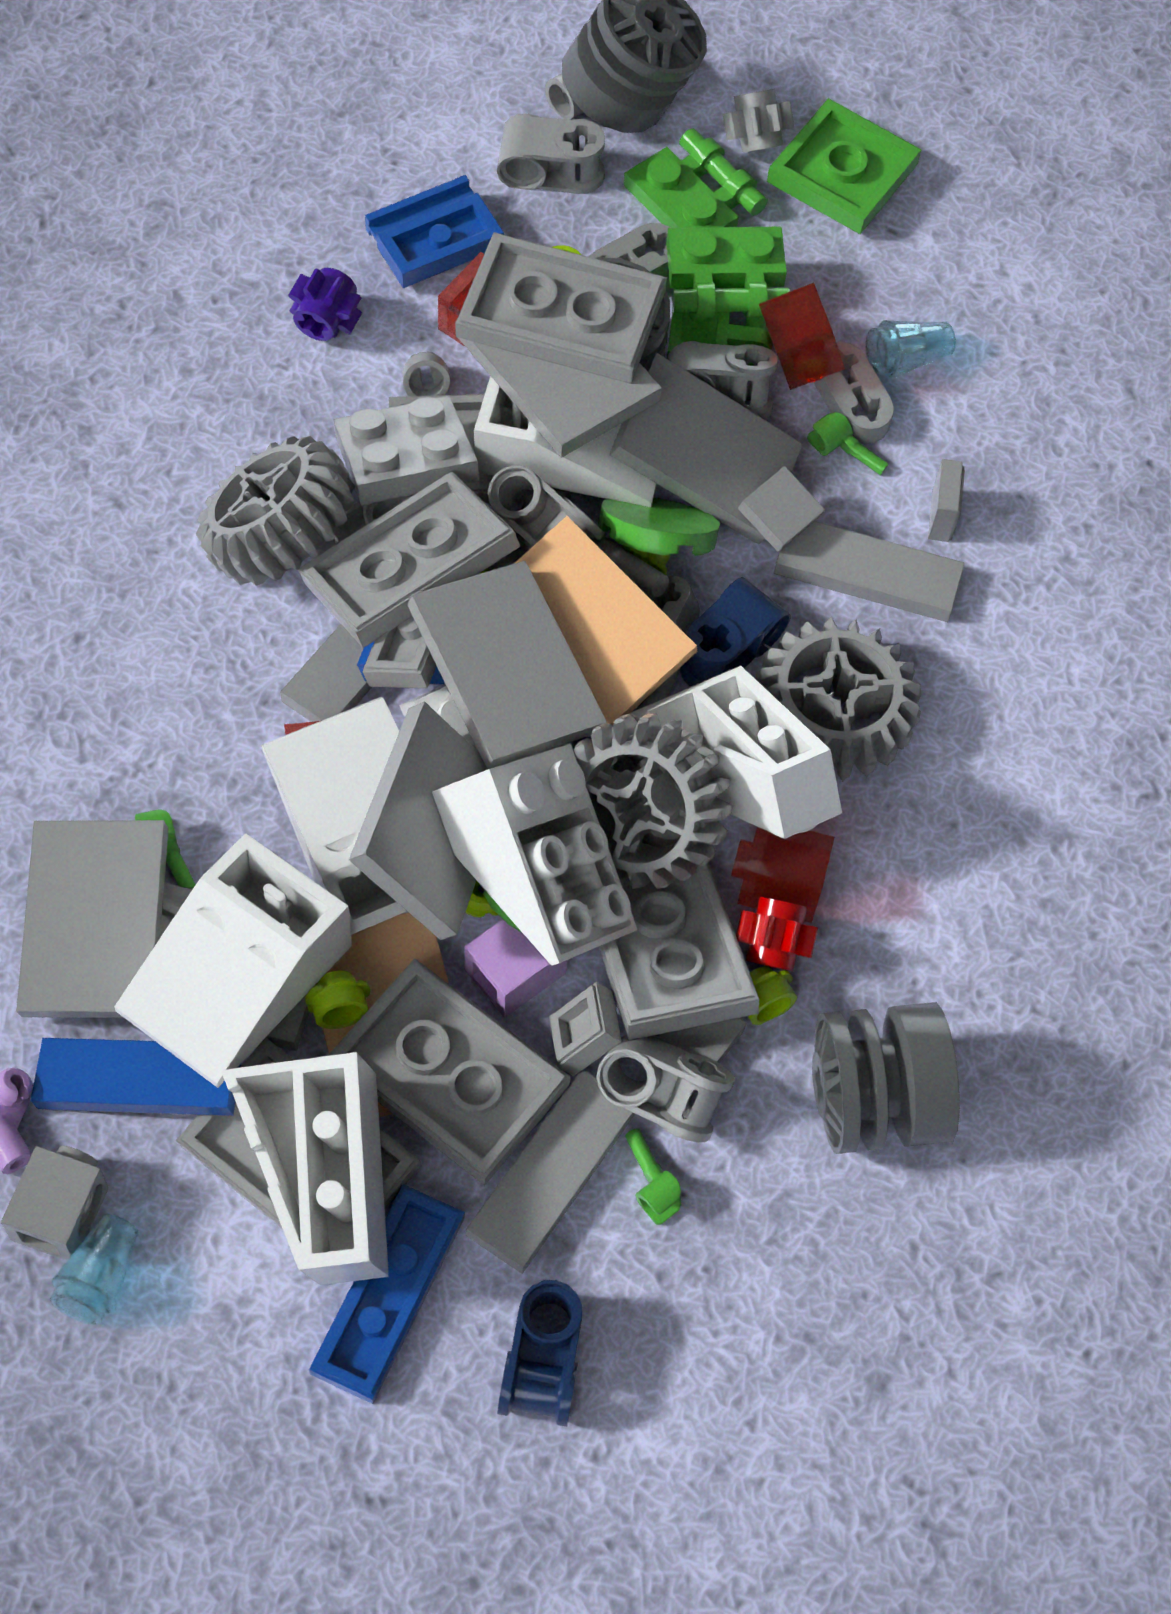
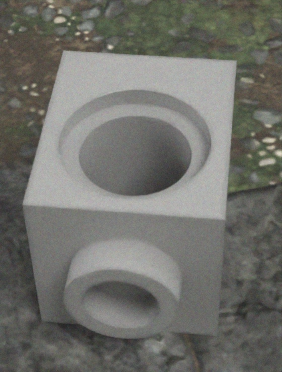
[1,1146,109,1263]

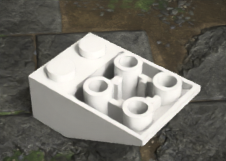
[474,376,657,507]
[261,697,407,935]
[432,744,637,966]
[114,833,352,1088]

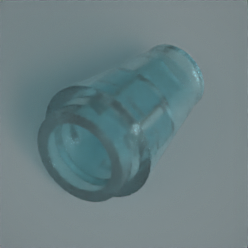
[865,320,956,378]
[50,1214,139,1325]

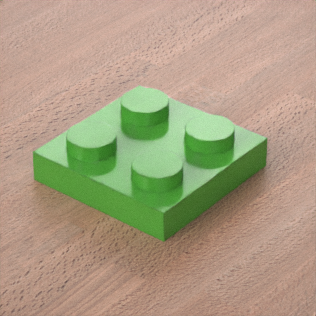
[767,98,921,234]

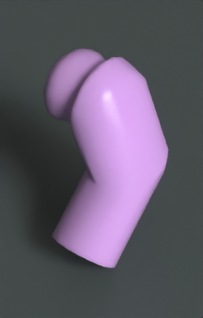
[0,1068,33,1174]

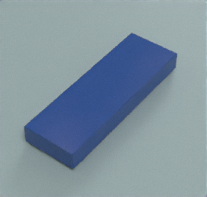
[30,1038,241,1116]
[309,1184,465,1404]

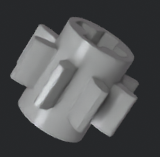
[723,89,794,153]

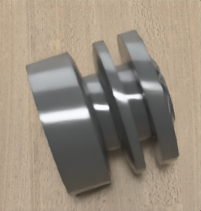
[562,0,707,133]
[812,1002,960,1154]

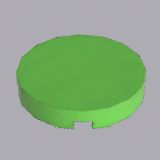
[598,498,720,556]

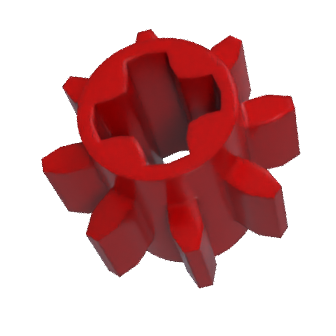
[736,897,818,972]

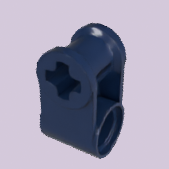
[680,577,791,687]
[497,1280,582,1427]

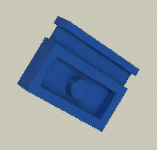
[365,175,504,288]

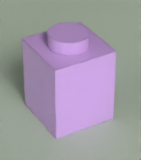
[464,919,567,1018]

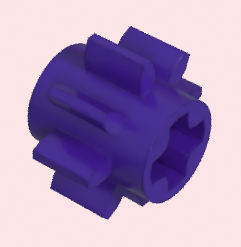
[288,268,362,341]

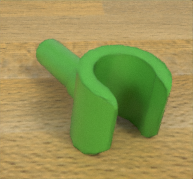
[807,412,889,475]
[135,809,196,890]
[625,1128,681,1225]

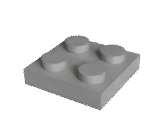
[333,396,480,506]

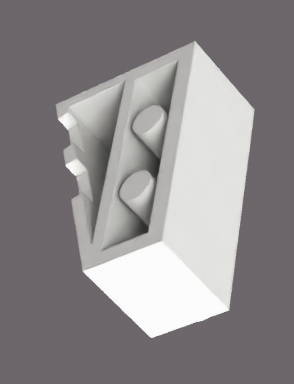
[629,666,842,839]
[221,1052,389,1285]

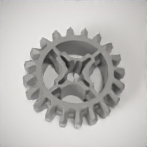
[196,436,355,586]
[755,617,921,782]
[573,713,733,889]

